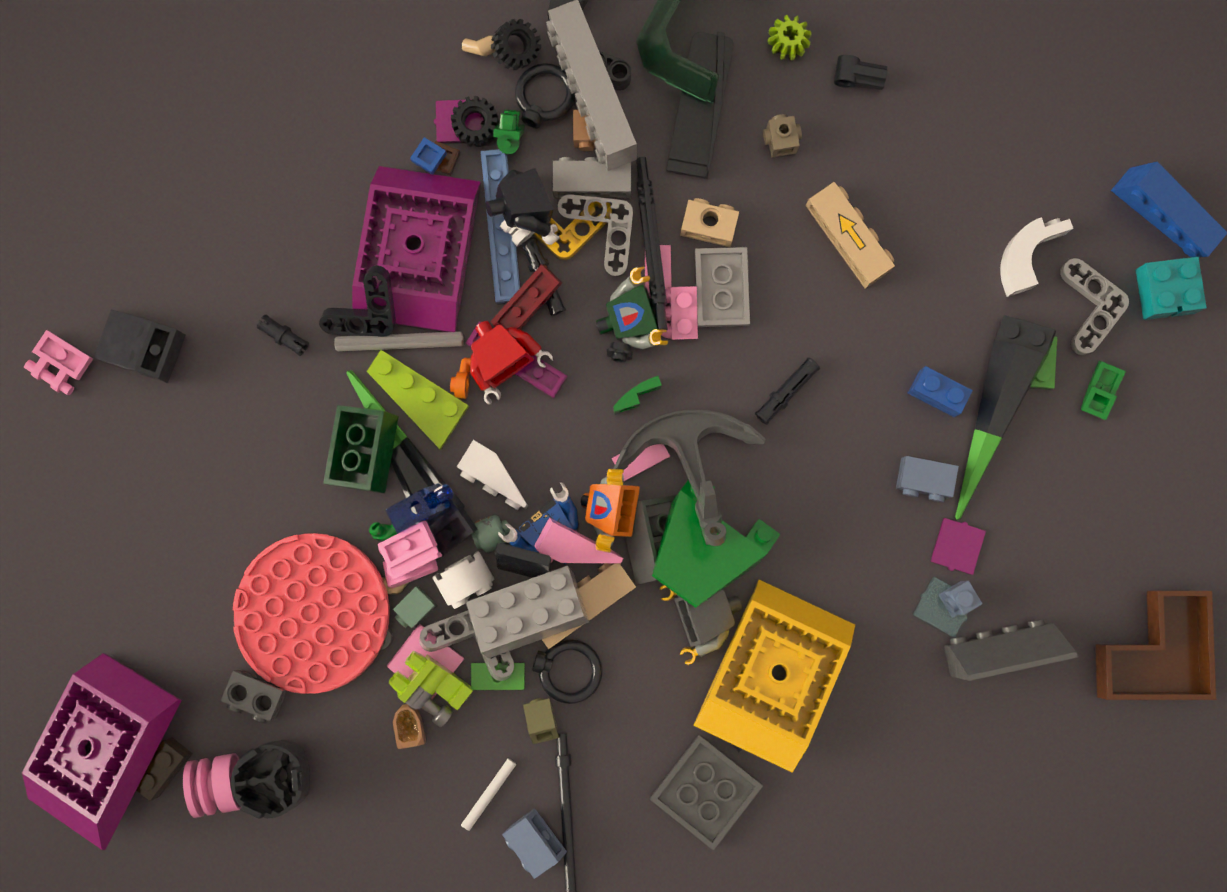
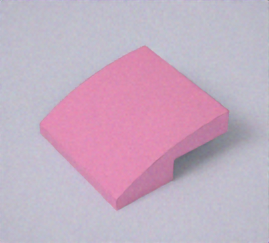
[387,623,464,700]

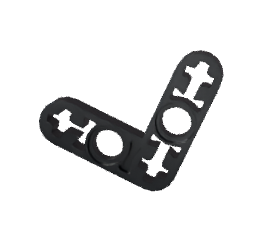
[319,265,396,337]

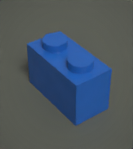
[908,366,973,417]

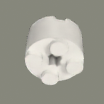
[432,551,494,609]

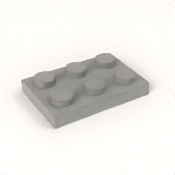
[695,247,750,327]

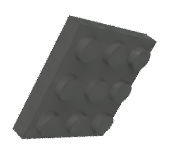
[650,734,763,851]

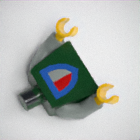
[596,266,668,349]

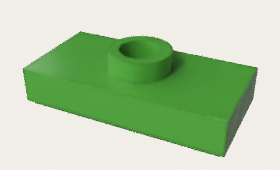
[471,663,525,690]

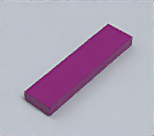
[466,321,567,399]

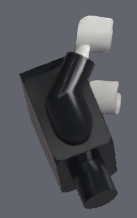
[486,168,560,245]

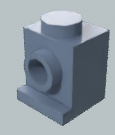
[938,580,982,618]

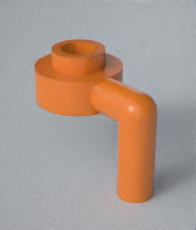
[450,358,471,399]

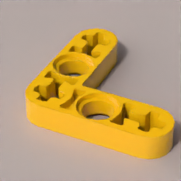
[533,201,612,260]

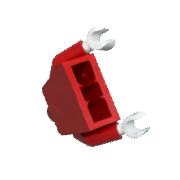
[470,321,553,404]

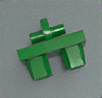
[493,110,525,154]

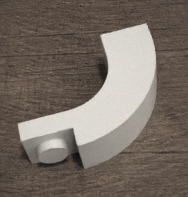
[1000,217,1073,297]

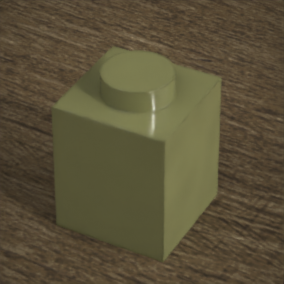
[523,698,559,744]

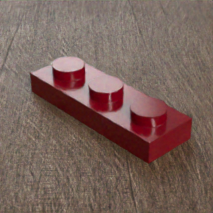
[490,264,562,330]

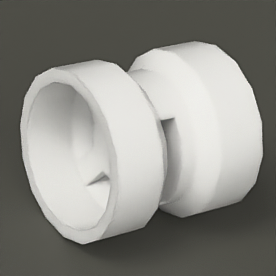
[500,220,535,246]

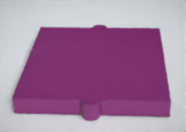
[434,99,484,143]
[930,518,986,575]

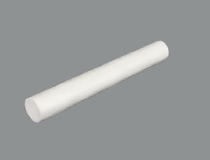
[461,758,517,831]

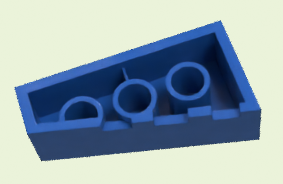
[1111,161,1227,257]

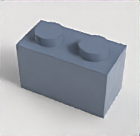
[896,456,959,502]
[502,808,567,879]

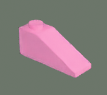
[534,518,623,563]

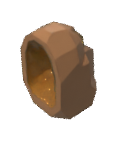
[393,704,426,749]

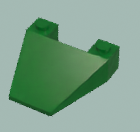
[652,479,780,608]

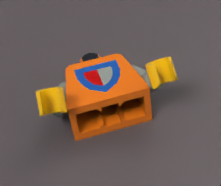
[581,469,640,553]

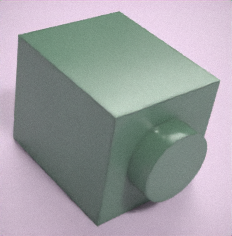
[393,587,437,628]

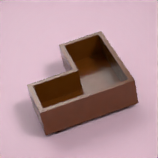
[1096,591,1216,700]

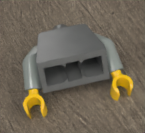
[660,585,742,665]

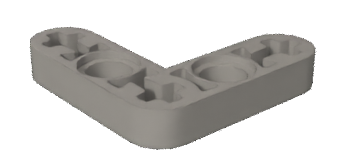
[558,195,633,276]
[1060,258,1129,355]
[419,610,514,681]

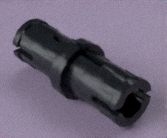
[257,315,309,356]

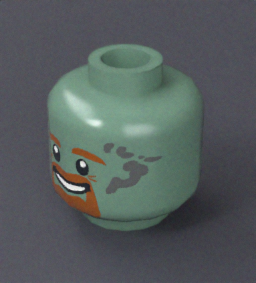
[472,514,510,553]

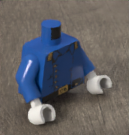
[498,482,579,565]

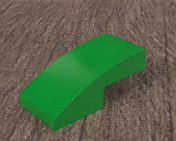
[1080,361,1126,420]
[613,376,662,415]

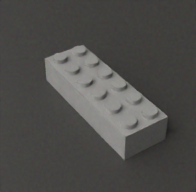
[546,0,637,171]

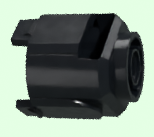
[231,740,310,819]

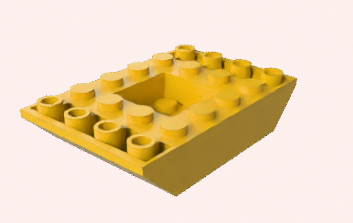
[693,580,855,772]

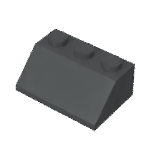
[625,495,677,585]

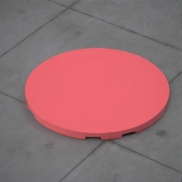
[232,533,390,694]

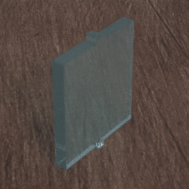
[913,577,967,638]

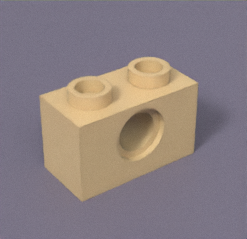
[680,198,739,247]

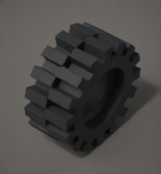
[491,19,541,70]
[451,96,499,147]

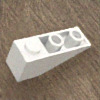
[457,440,528,510]

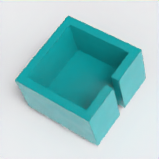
[1136,257,1207,320]

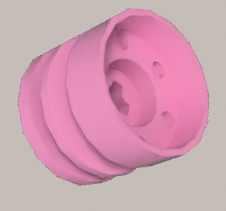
[183,753,241,818]

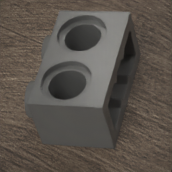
[221,669,288,723]

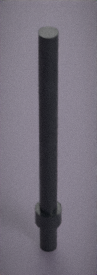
[555,733,577,892]

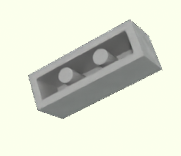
[553,157,631,198]

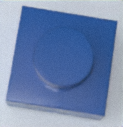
[410,137,447,175]

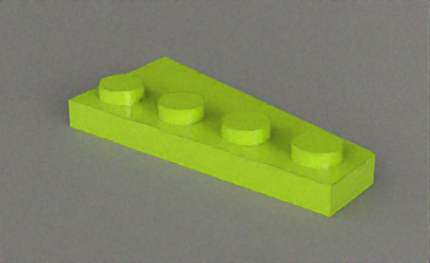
[367,350,469,450]

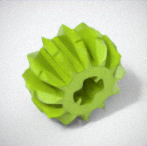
[768,15,811,61]

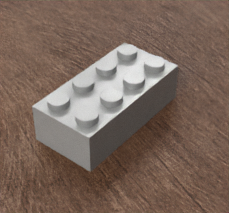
[466,566,589,658]

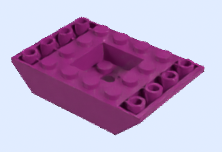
[352,166,481,332]
[22,653,182,850]

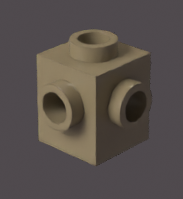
[763,114,802,158]

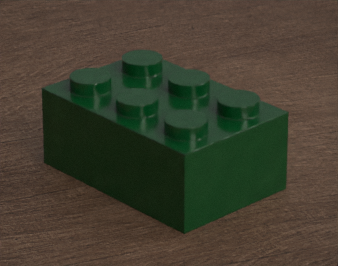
[323,405,399,494]

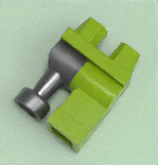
[389,651,473,727]

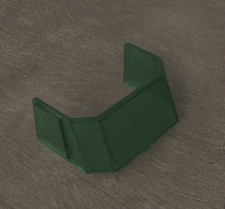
[636,0,719,103]

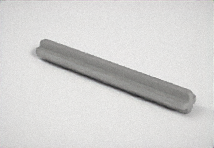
[334,332,464,351]

